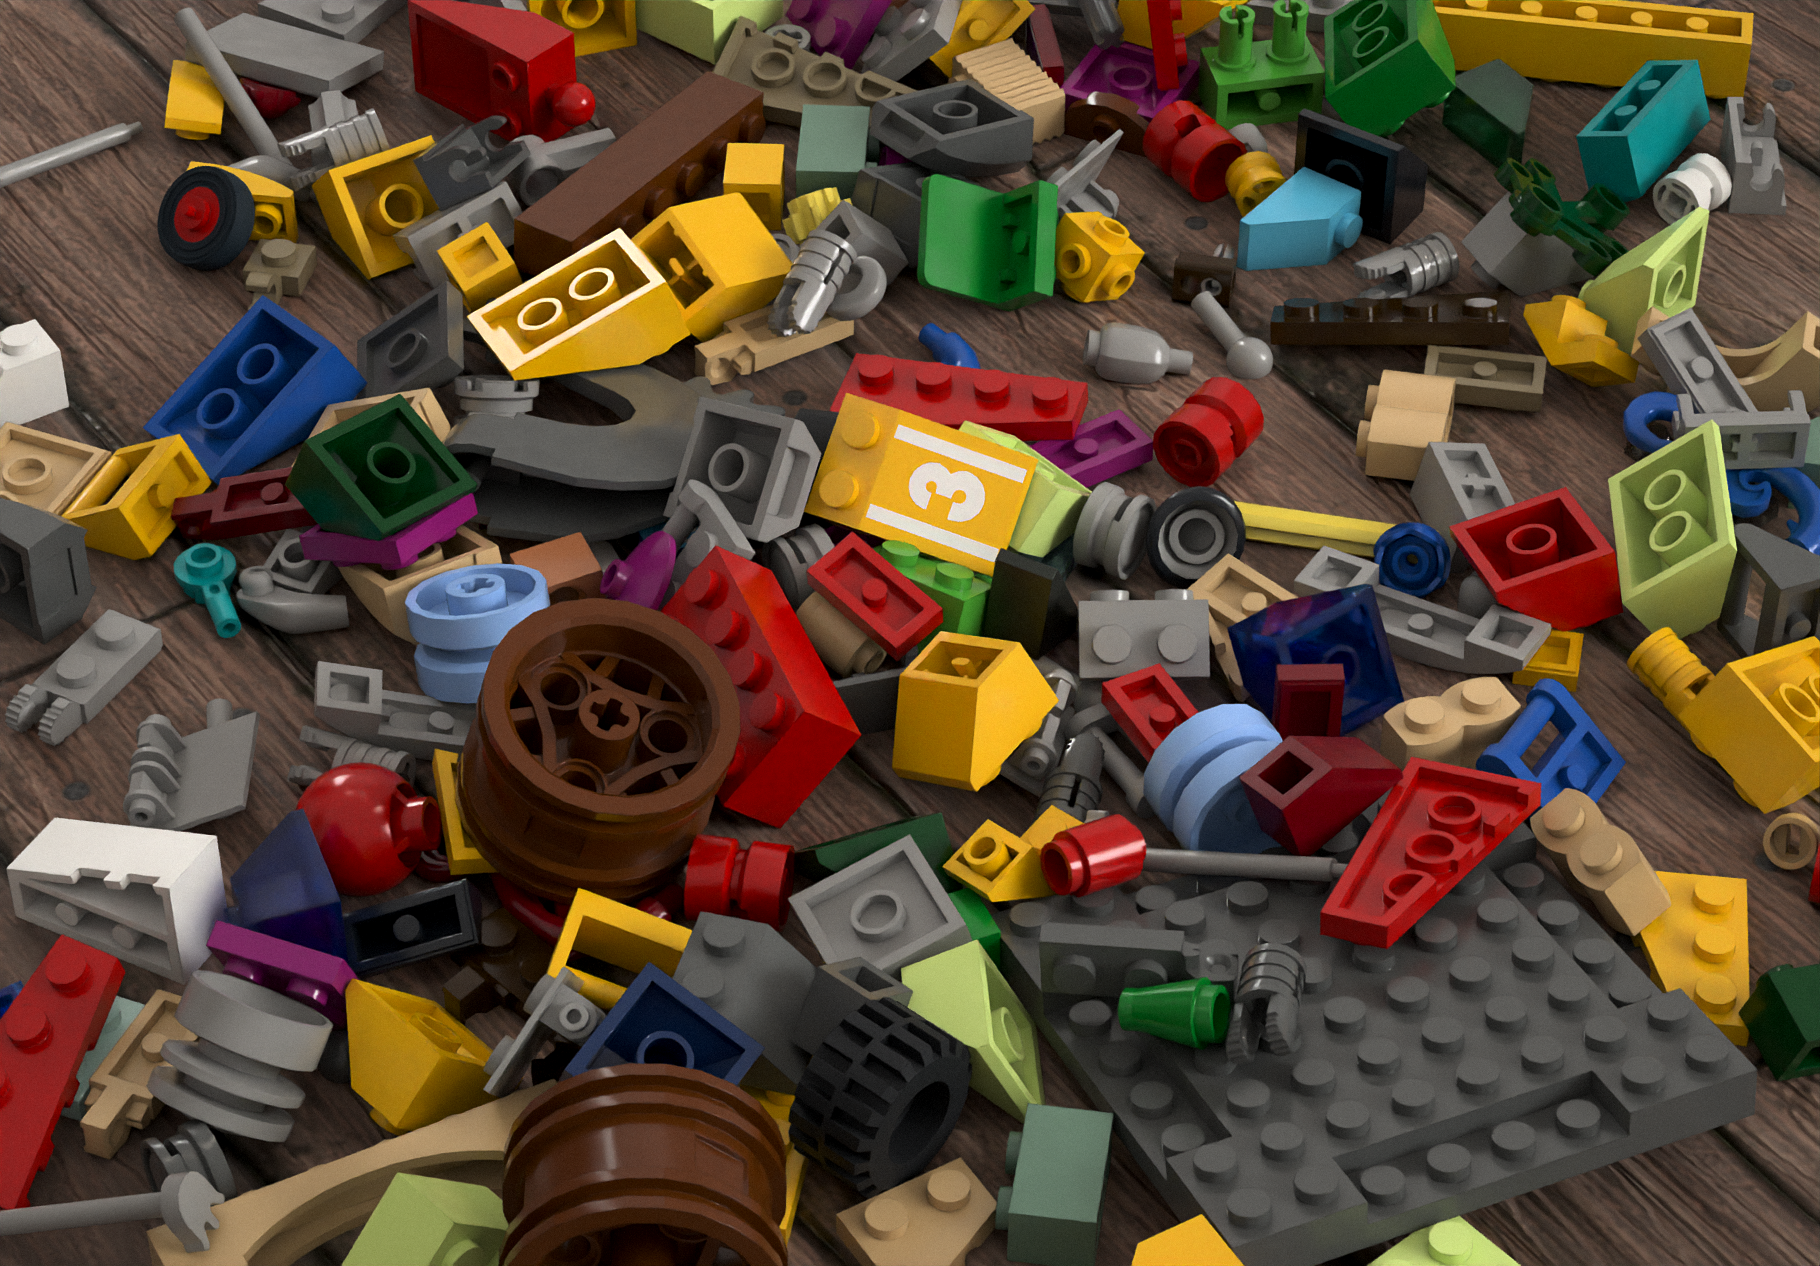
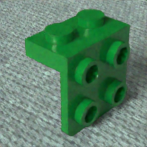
[917,174,1059,312]

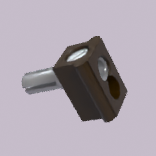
[1172,243,1237,308]

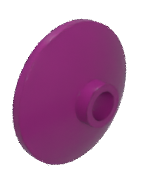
[600,531,676,610]

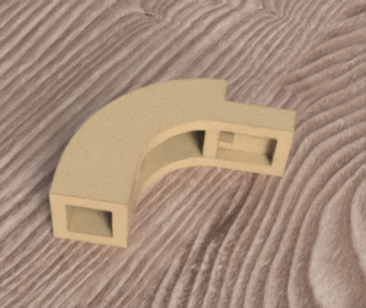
[1631,306,1820,413]

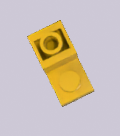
[1523,295,1639,387]
[942,805,1084,902]

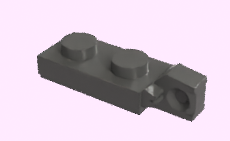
[1039,922,1238,1001]

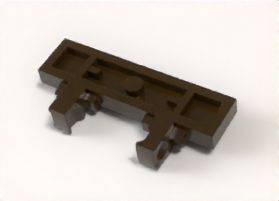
[442,907,609,1086]

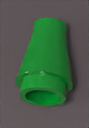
[1118,977,1231,1050]

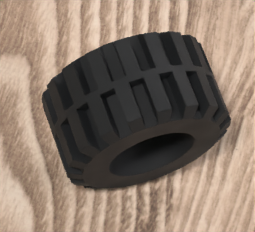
[788,997,972,1198]

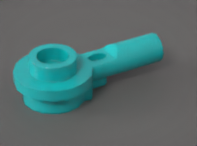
[173,543,241,638]

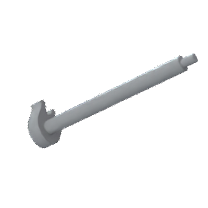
[0,121,143,188]
[1084,810,1348,882]
[0,1171,225,1253]

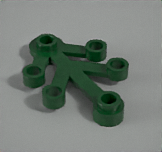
[1494,158,1630,277]

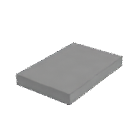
[185,13,384,98]

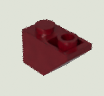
[1239,736,1404,857]

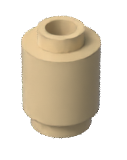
[796,591,887,679]

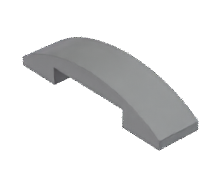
[1294,545,1551,674]
[314,661,476,762]

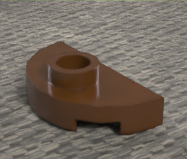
[1063,91,1149,157]

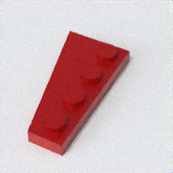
[829,353,1088,441]
[1320,757,1541,949]
[0,934,126,1211]

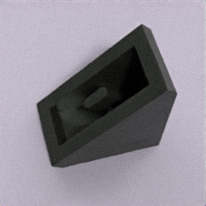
[982,548,1077,660]

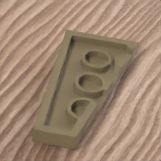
[712,16,917,145]

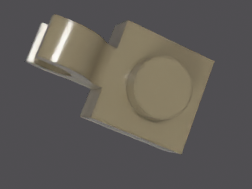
[242,239,317,311]

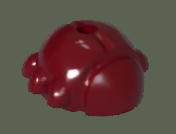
[239,78,301,119]

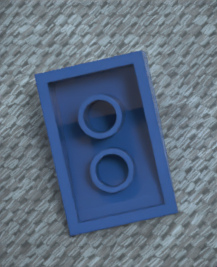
[143,295,368,486]

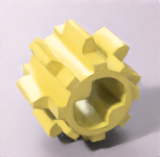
[782,187,852,245]

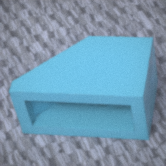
[1237,167,1363,271]

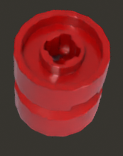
[1143,100,1248,202]
[1153,377,1264,487]
[684,834,795,932]

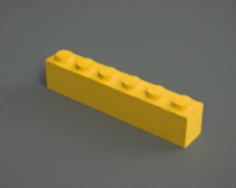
[1432,0,1754,99]

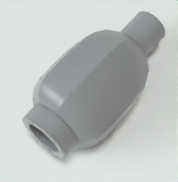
[1083,322,1193,384]

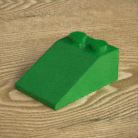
[1324,0,1456,137]

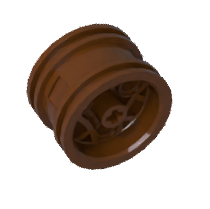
[455,598,740,905]
[499,1063,788,1266]

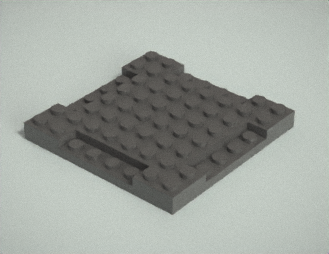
[990,766,1757,1266]

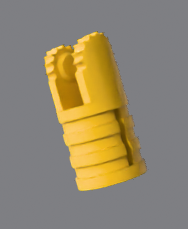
[1626,627,1715,734]

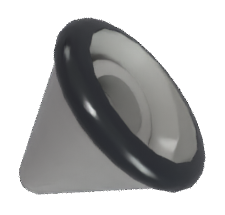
[1146,486,1246,589]

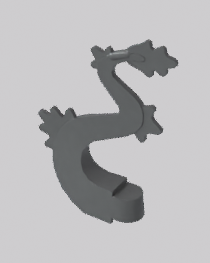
[442,244,785,543]

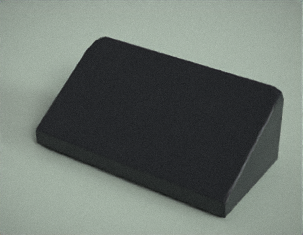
[337,879,482,980]

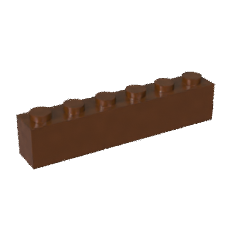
[514,71,766,276]

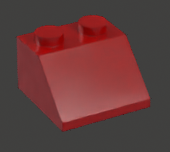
[1449,487,1623,632]

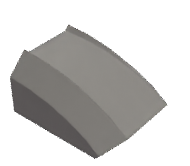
[663,396,821,543]

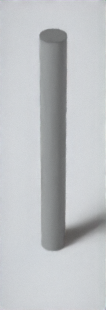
[174,8,293,166]

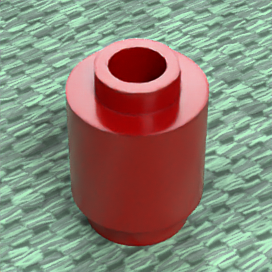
[1040,814,1146,898]

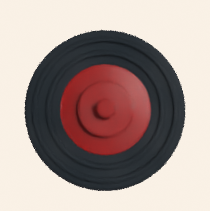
[157,166,255,271]

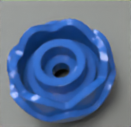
[1373,522,1451,598]

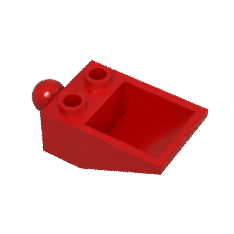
[407,0,596,142]

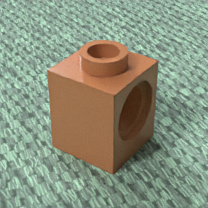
[510,532,606,606]

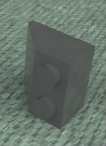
[672,911,817,1095]

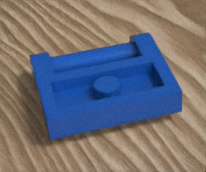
[1476,678,1626,822]

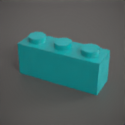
[1576,60,1711,202]

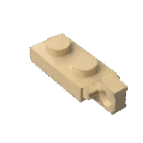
[694,304,854,385]
[80,989,200,1159]

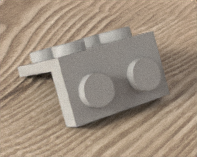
[1075,589,1210,681]

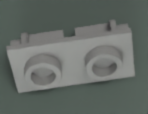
[999,669,1078,797]

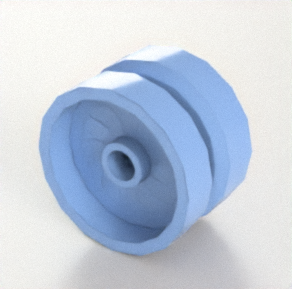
[405,563,550,704]
[1143,704,1283,854]

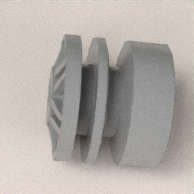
[146,970,334,1142]

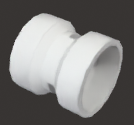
[1652,153,1732,225]

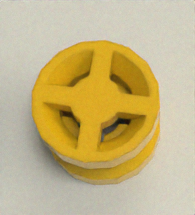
[1225,151,1287,217]

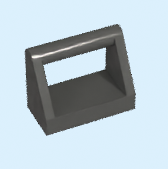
[1717,523,1820,659]

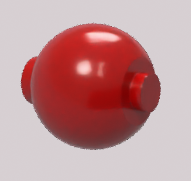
[286,762,442,897]

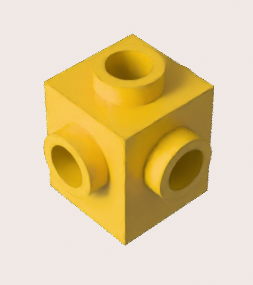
[1054,211,1145,303]

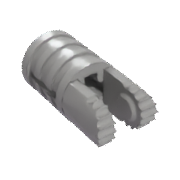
[277,108,390,192]
[767,229,857,337]
[1353,232,1459,299]
[287,725,416,787]

